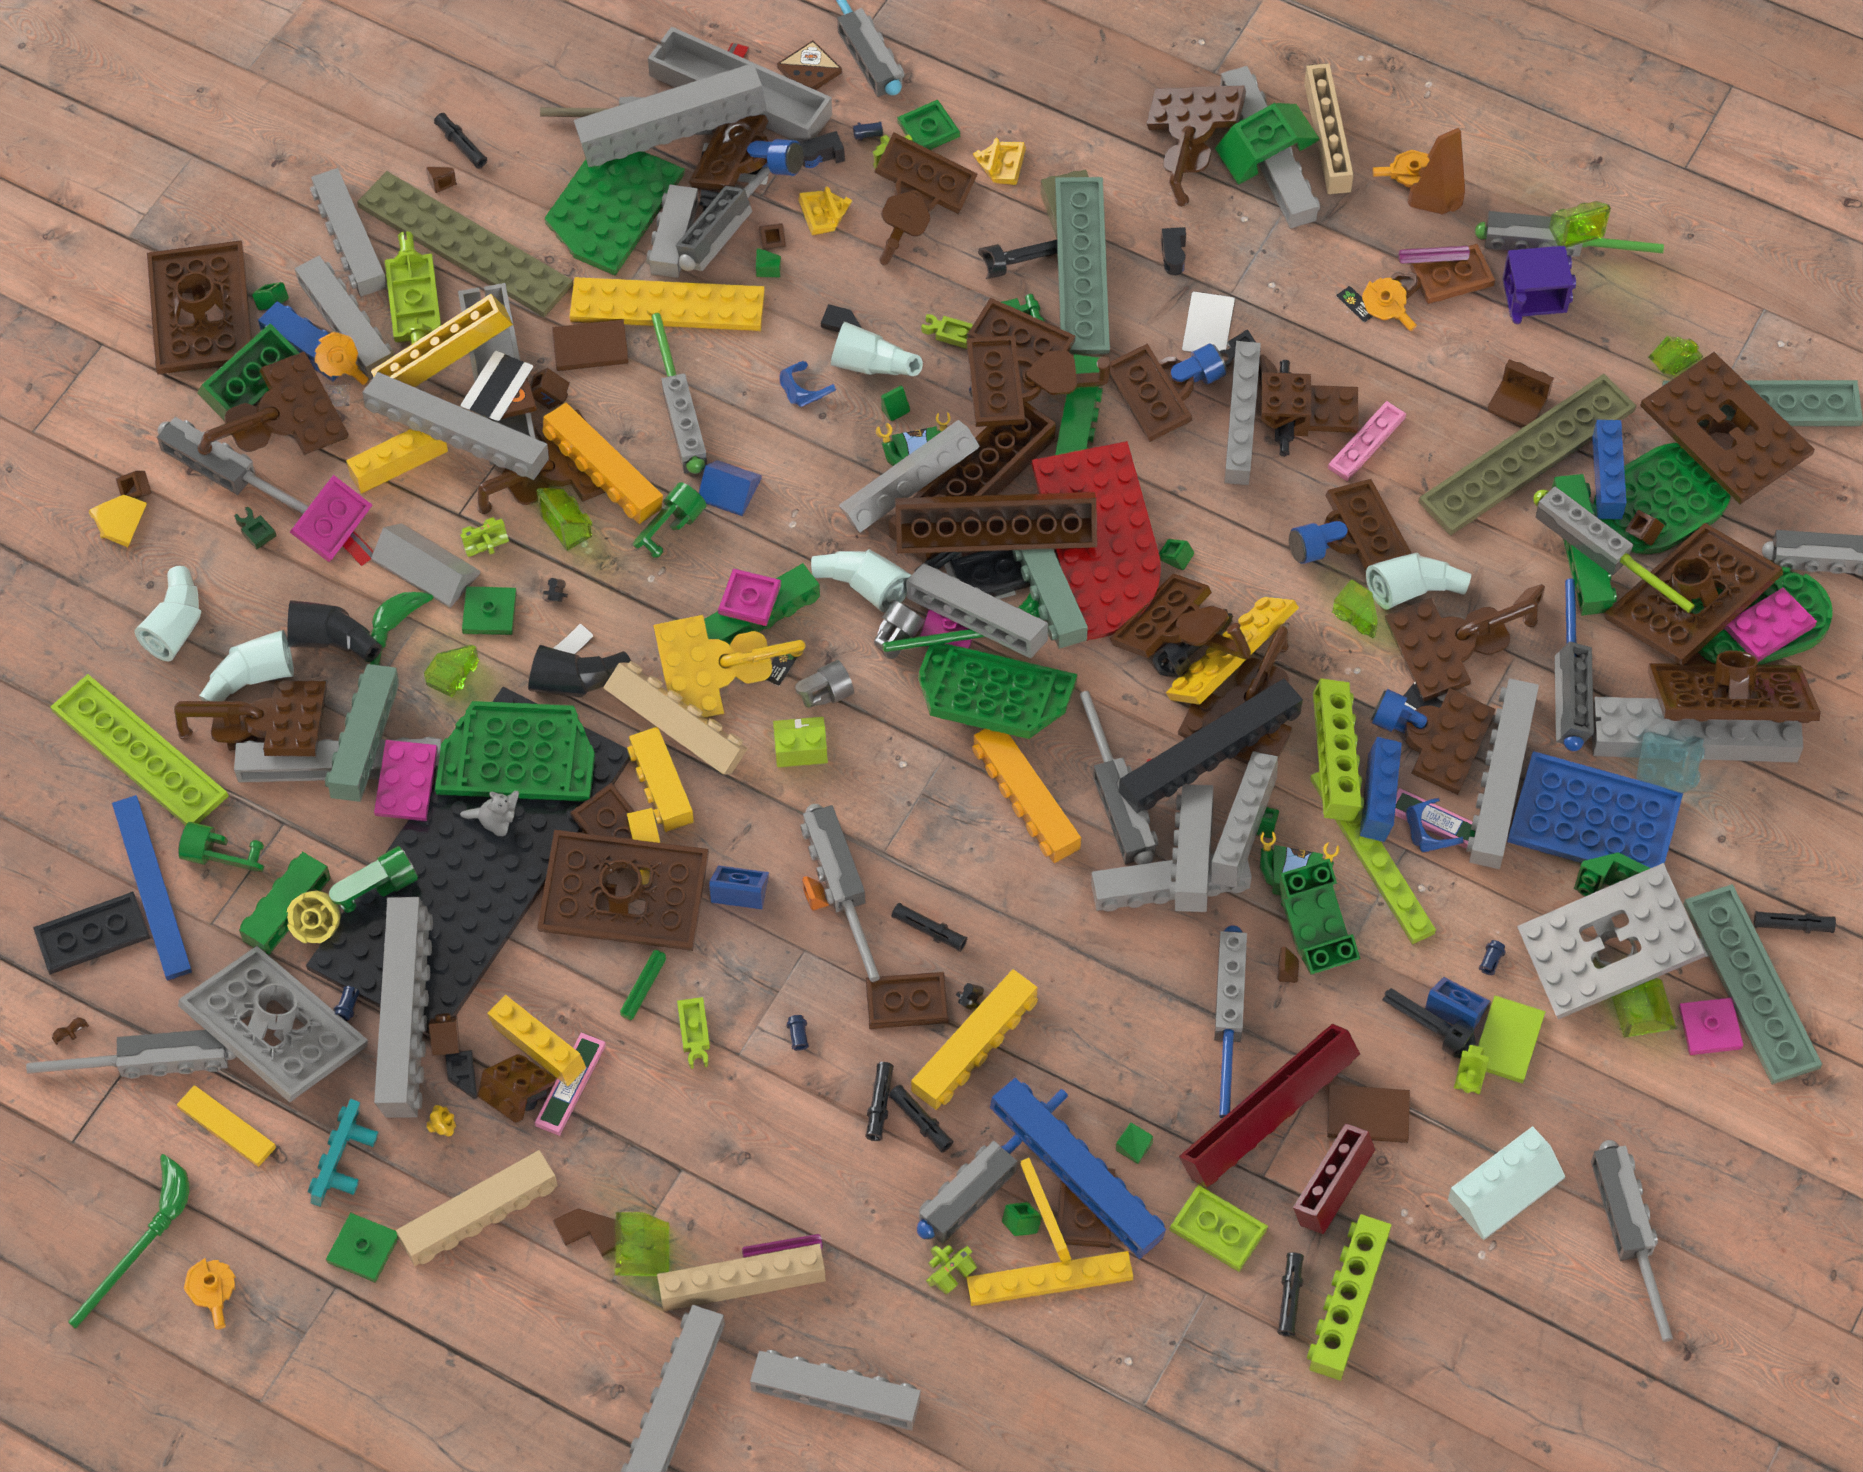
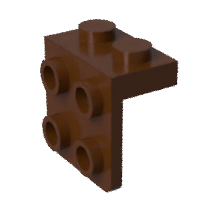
[1487,359,1554,427]
[477,1054,555,1123]

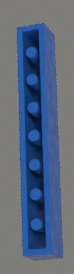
[990,1077,1166,1260]

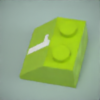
[773,717,828,768]

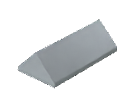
[371,523,480,608]

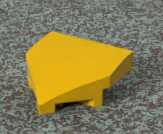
[973,138,1026,185]
[798,186,852,235]
[89,495,147,548]

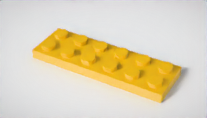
[1166,597,1299,704]

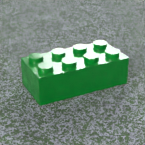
[197,323,299,421]

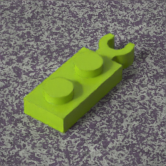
[921,314,973,349]
[677,997,710,1069]

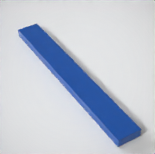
[112,795,192,981]

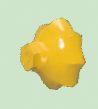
[427,1105,456,1137]

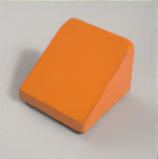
[802,876,829,911]

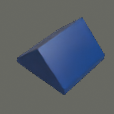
[699,460,762,516]
[709,865,769,909]
[1425,977,1491,1031]

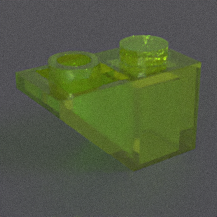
[1648,336,1703,375]
[1332,579,1378,639]
[424,645,479,698]

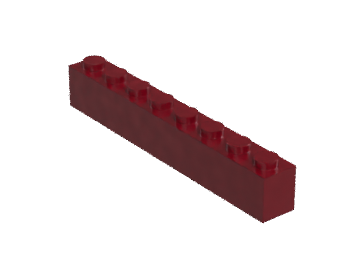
[1179,1024,1360,1188]

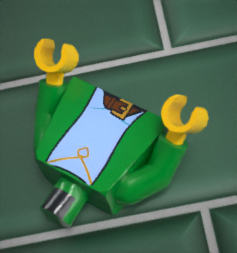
[876,412,951,466]
[1260,832,1340,907]

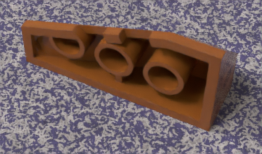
[1408,127,1465,215]

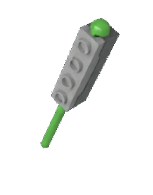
[1475,211,1664,257]
[652,313,707,474]

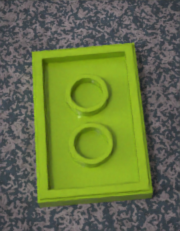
[1478,995,1546,1084]
[1170,1185,1268,1272]

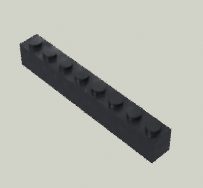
[1119,678,1303,814]

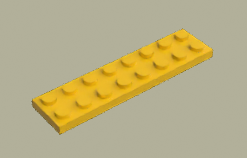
[569,277,765,331]

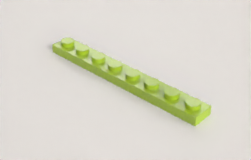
[1310,771,1436,945]

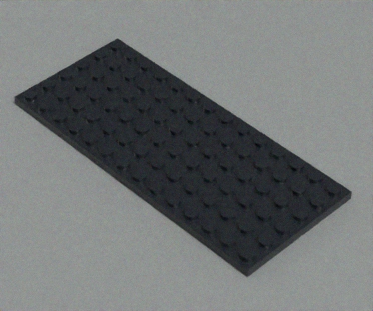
[306,687,630,1034]

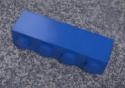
[258,301,339,382]
[1592,420,1626,519]
[1360,737,1402,842]

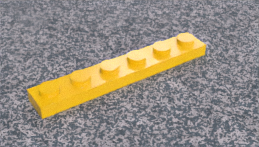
[967,1251,1133,1306]

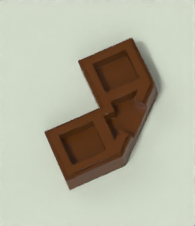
[553,1208,626,1257]

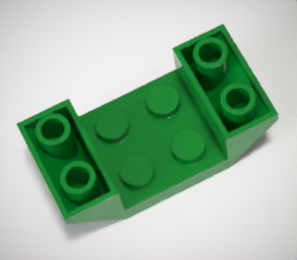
[1215,103,1320,185]
[1574,852,1651,897]
[1279,858,1361,975]

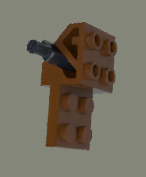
[1261,360,1358,457]

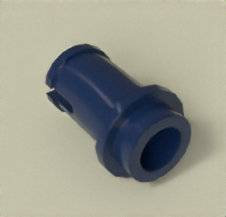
[853,121,883,141]
[1479,940,1506,976]
[333,986,359,1022]
[786,1015,809,1051]

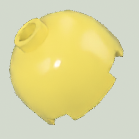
[287,891,341,943]

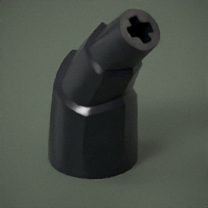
[287,600,382,662]
[528,644,631,697]

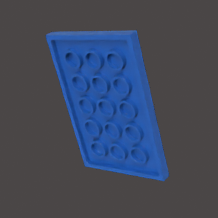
[1507,751,1683,868]

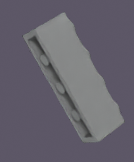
[646,185,699,278]

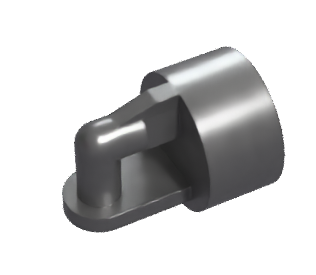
[874,600,925,659]
[795,660,854,708]

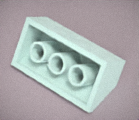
[1448,1126,1565,1240]

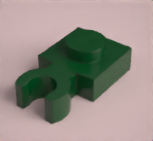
[234,507,277,550]

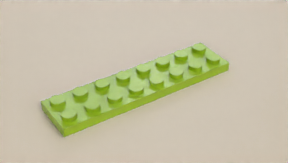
[50,674,229,826]

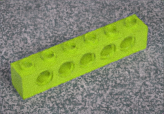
[1313,678,1364,822]
[1307,1214,1392,1381]

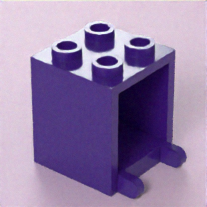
[1502,246,1576,324]

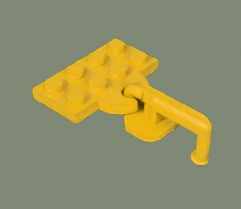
[653,615,806,718]

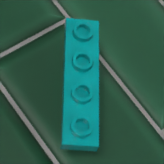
[308,1099,378,1207]

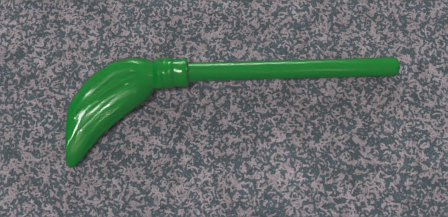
[370,592,434,666]
[882,593,1041,652]
[68,1154,190,1328]

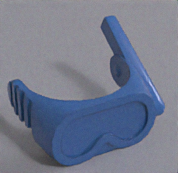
[780,361,836,407]
[1406,798,1464,852]

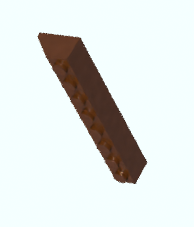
[895,492,1097,554]

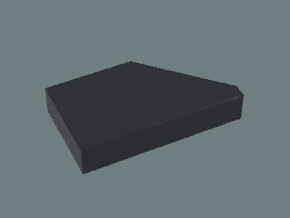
[821,304,862,332]
[445,1050,478,1099]

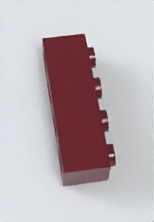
[1293,1123,1376,1234]

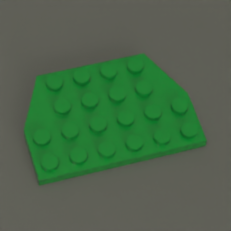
[544,151,685,276]
[918,643,1078,739]
[435,701,595,801]

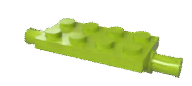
[385,232,441,345]

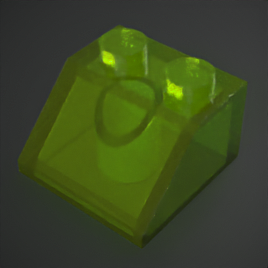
[1549,201,1611,248]
[536,488,593,551]
[1612,978,1676,1038]
[614,1212,669,1276]

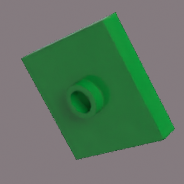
[897,99,960,150]
[462,586,517,635]
[326,1212,398,1283]

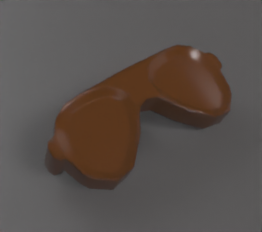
[52,1017,89,1045]

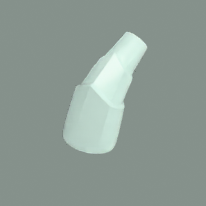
[831,322,923,376]
[811,549,911,612]
[1366,552,1471,609]
[135,566,201,662]
[199,630,294,701]

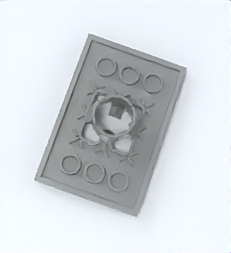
[1517,863,1706,1020]
[178,946,368,1102]

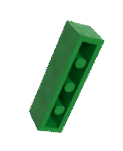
[239,851,331,956]

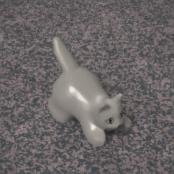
[460,791,519,836]

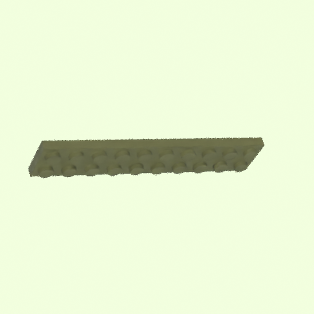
[357,171,573,317]
[1418,374,1637,536]

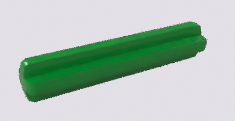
[620,950,666,1020]

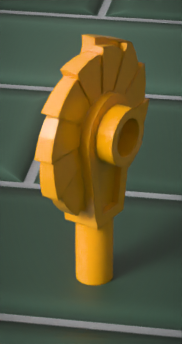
[1372,150,1430,187]
[1362,278,1417,331]
[315,332,369,385]
[184,1258,236,1330]

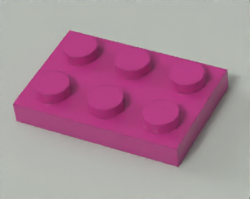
[290,475,373,562]
[1724,587,1817,662]
[374,740,438,821]

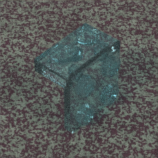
[1637,732,1705,793]

